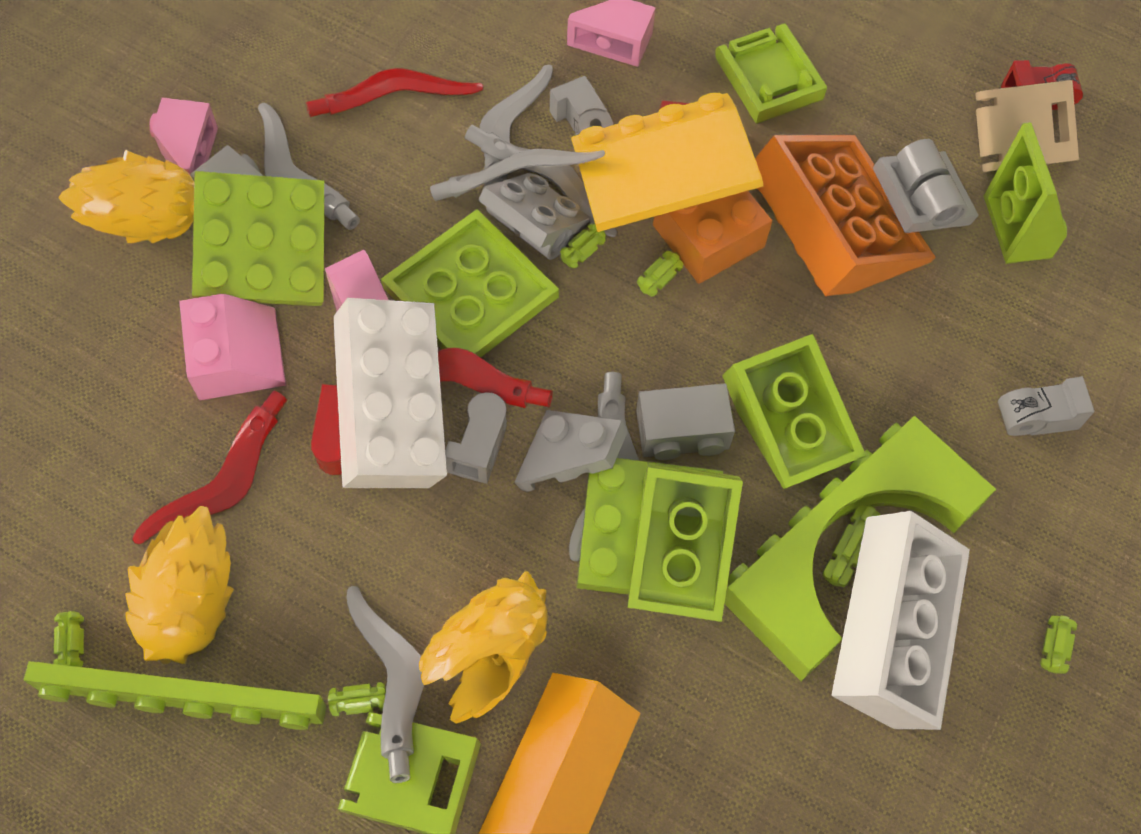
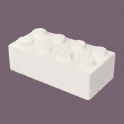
[333,298,447,488]
[831,511,970,730]

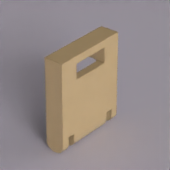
[975,80,1079,173]

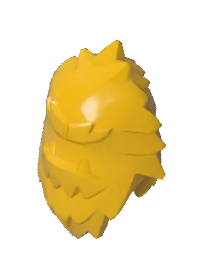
[58,151,194,243]
[125,506,234,665]
[419,571,548,724]

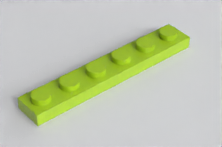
[23,661,326,730]

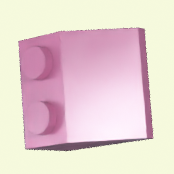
[179,294,286,401]

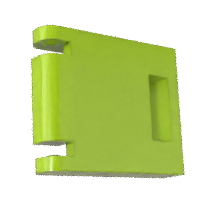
[715,23,827,124]
[338,712,481,834]

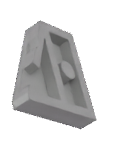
[514,410,628,492]

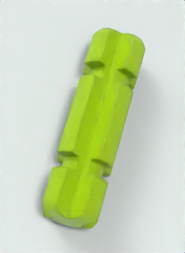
[823,505,881,587]

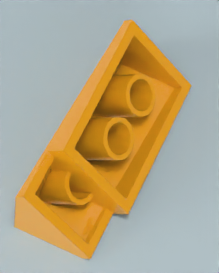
[479,673,641,834]

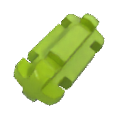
[560,223,606,269]
[637,250,684,297]
[53,611,84,667]
[1040,615,1077,674]
[328,682,386,716]

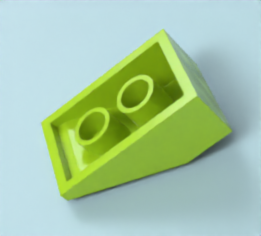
[983,122,1067,264]
[722,334,866,489]
[627,463,743,622]

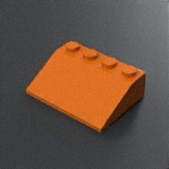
[755,135,936,296]

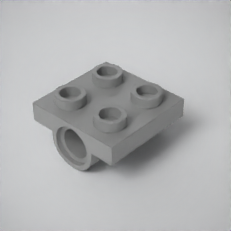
[873,139,979,233]
[478,173,590,260]

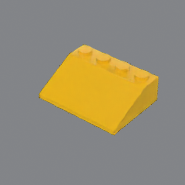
[571,93,763,232]

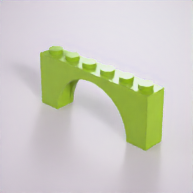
[724,416,996,682]

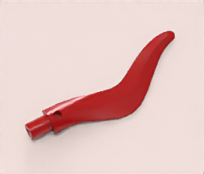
[305,68,484,117]
[438,348,553,408]
[132,390,288,544]

